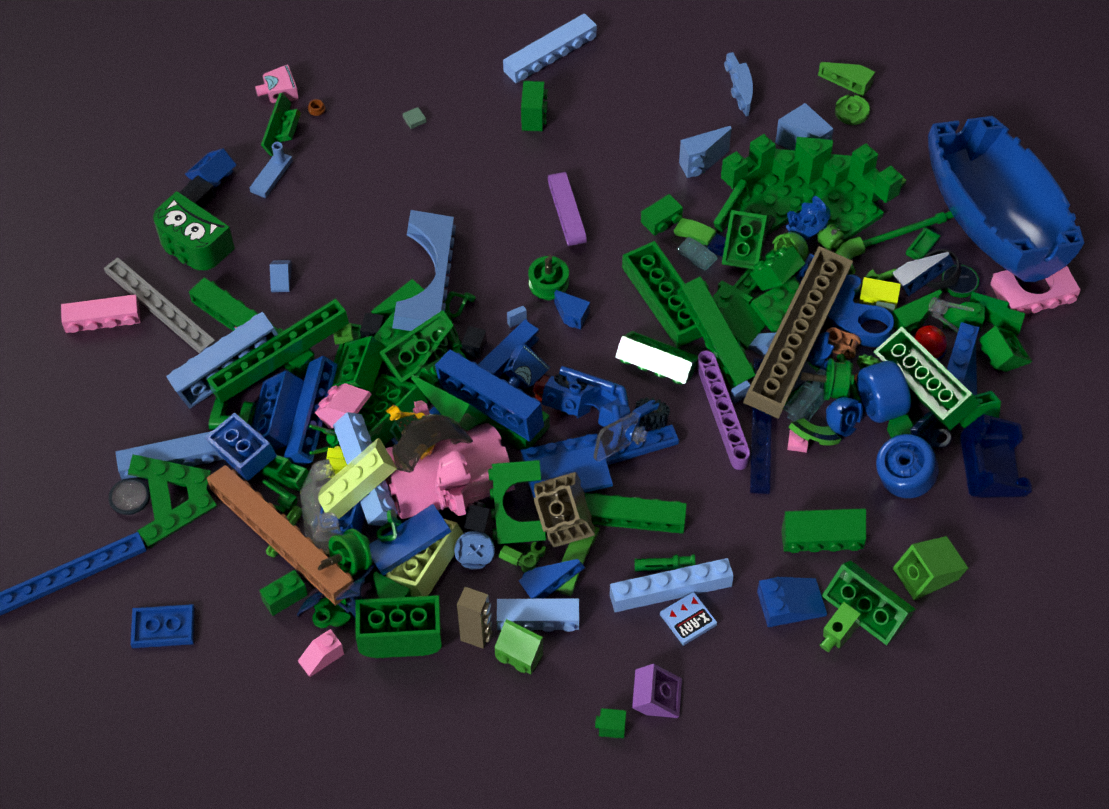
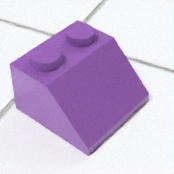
[632,664,682,718]

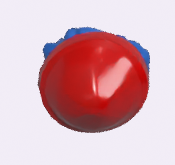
[914,325,947,360]

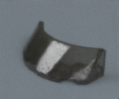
[392,414,473,473]

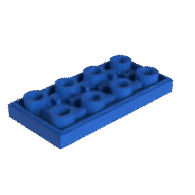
[369,504,452,575]

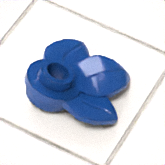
[808,332,834,367]

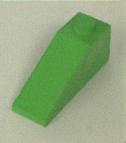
[818,62,875,97]

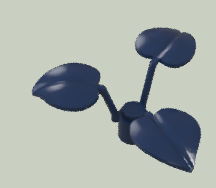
[297,562,377,618]

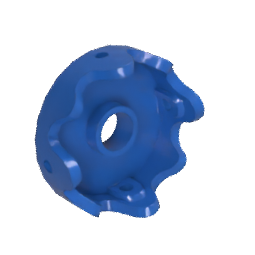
[786,196,831,240]

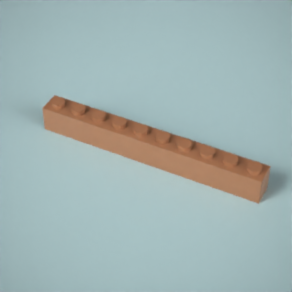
[207,465,354,606]

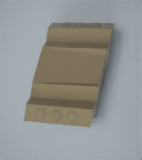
[534,472,595,547]

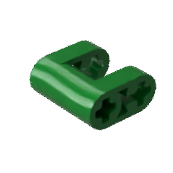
[209,398,256,431]

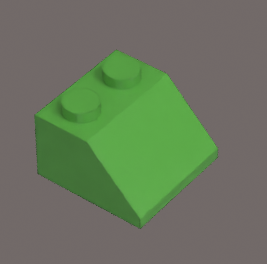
[495,619,543,675]

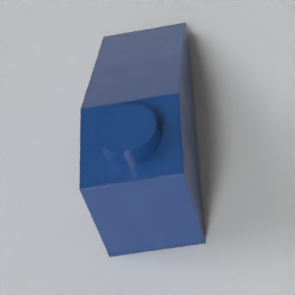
[518,559,585,599]

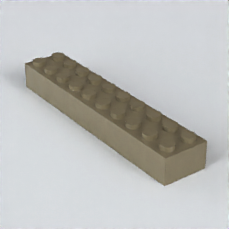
[743,246,853,419]

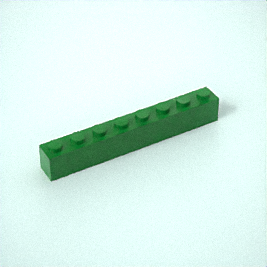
[189,278,315,379]
[207,299,349,404]

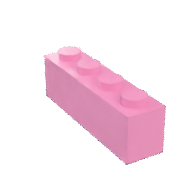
[61,294,140,333]

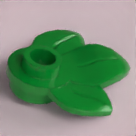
[312,598,351,628]

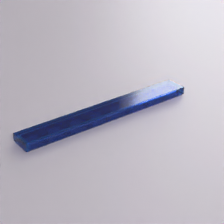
[750,359,772,494]

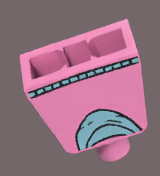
[255,64,298,103]

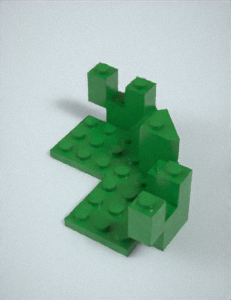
[721,134,903,242]

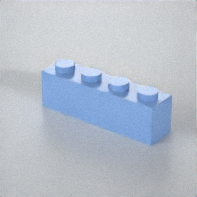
[497,599,579,632]

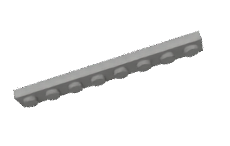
[104,258,216,354]

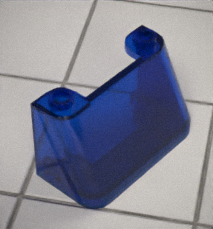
[961,414,1032,498]

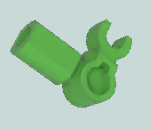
[499,542,546,573]

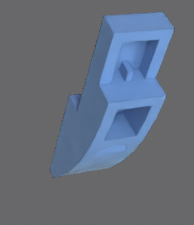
[724,52,753,116]

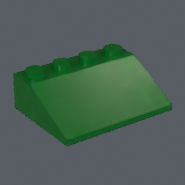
[357,374,428,446]

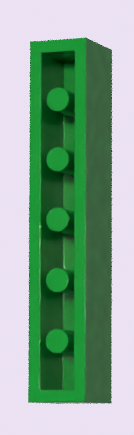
[677,276,756,389]
[585,493,686,534]

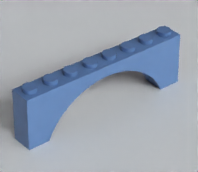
[392,210,456,331]

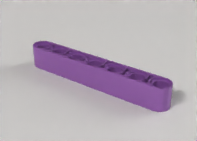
[697,351,750,470]

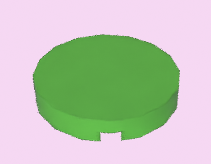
[835,95,870,125]

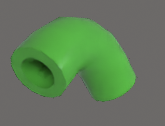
[835,237,865,275]

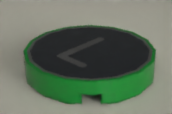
[941,265,979,298]

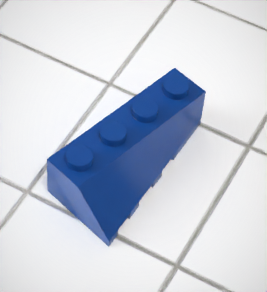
[947,322,979,395]

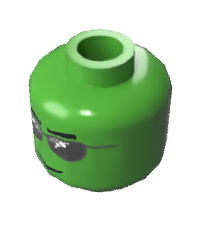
[817,224,844,251]

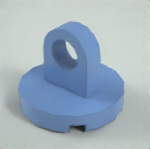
[454,531,495,569]

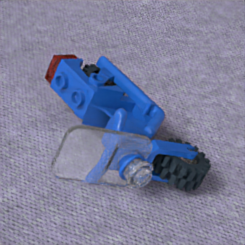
[533,366,670,462]

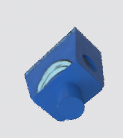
[504,344,550,389]

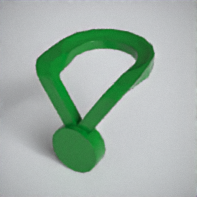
[445,291,476,318]
[377,509,402,542]

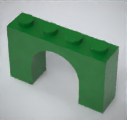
[488,460,546,544]

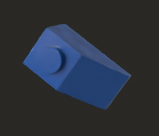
[554,290,590,329]

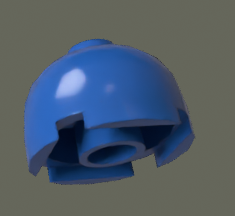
[826,397,863,437]

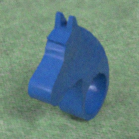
[826,275,894,347]

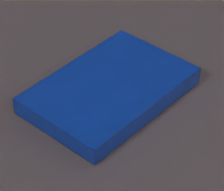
[131,604,195,648]

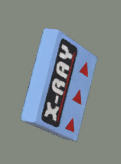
[660,592,717,646]

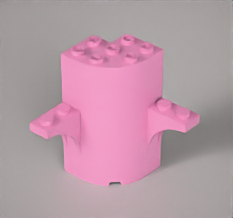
[385,400,515,519]

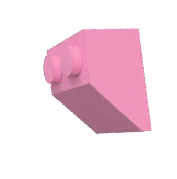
[315,383,372,429]

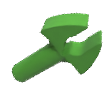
[866,269,896,281]

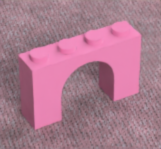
[990,266,1080,314]

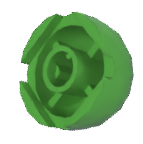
[772,232,809,261]

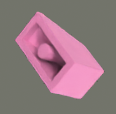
[298,629,344,677]

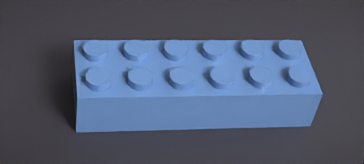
[166,312,278,409]

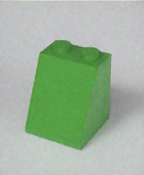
[893,536,968,600]

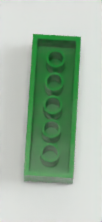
[622,241,702,348]
[873,326,979,430]

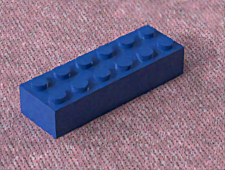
[435,350,544,442]

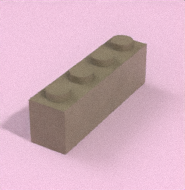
[457,587,493,649]

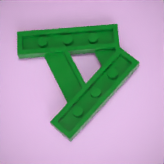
[128,454,217,549]

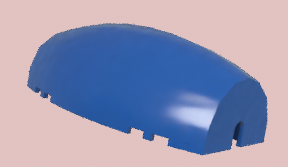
[928,116,1084,282]

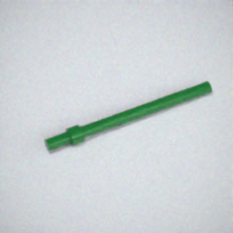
[863,211,954,248]

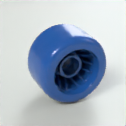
[857,361,911,423]
[876,434,939,498]

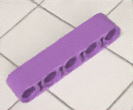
[548,172,587,246]

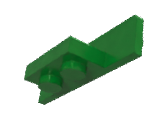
[261,92,301,156]

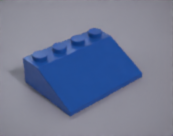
[521,433,613,498]

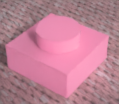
[787,430,808,453]

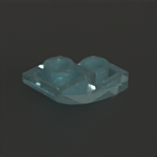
[677,237,718,271]

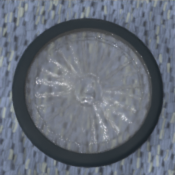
[109,478,151,515]

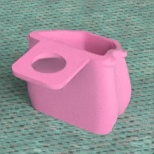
[435,450,471,510]

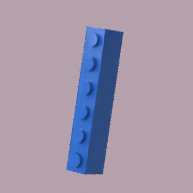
[284,356,338,467]

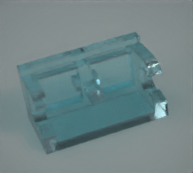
[784,381,824,422]

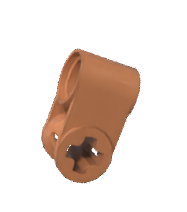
[826,328,861,359]

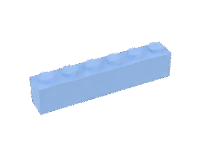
[503,13,597,83]
[333,412,398,526]
[610,558,734,612]

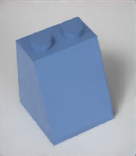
[775,103,833,150]

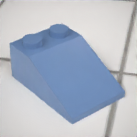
[679,126,732,178]

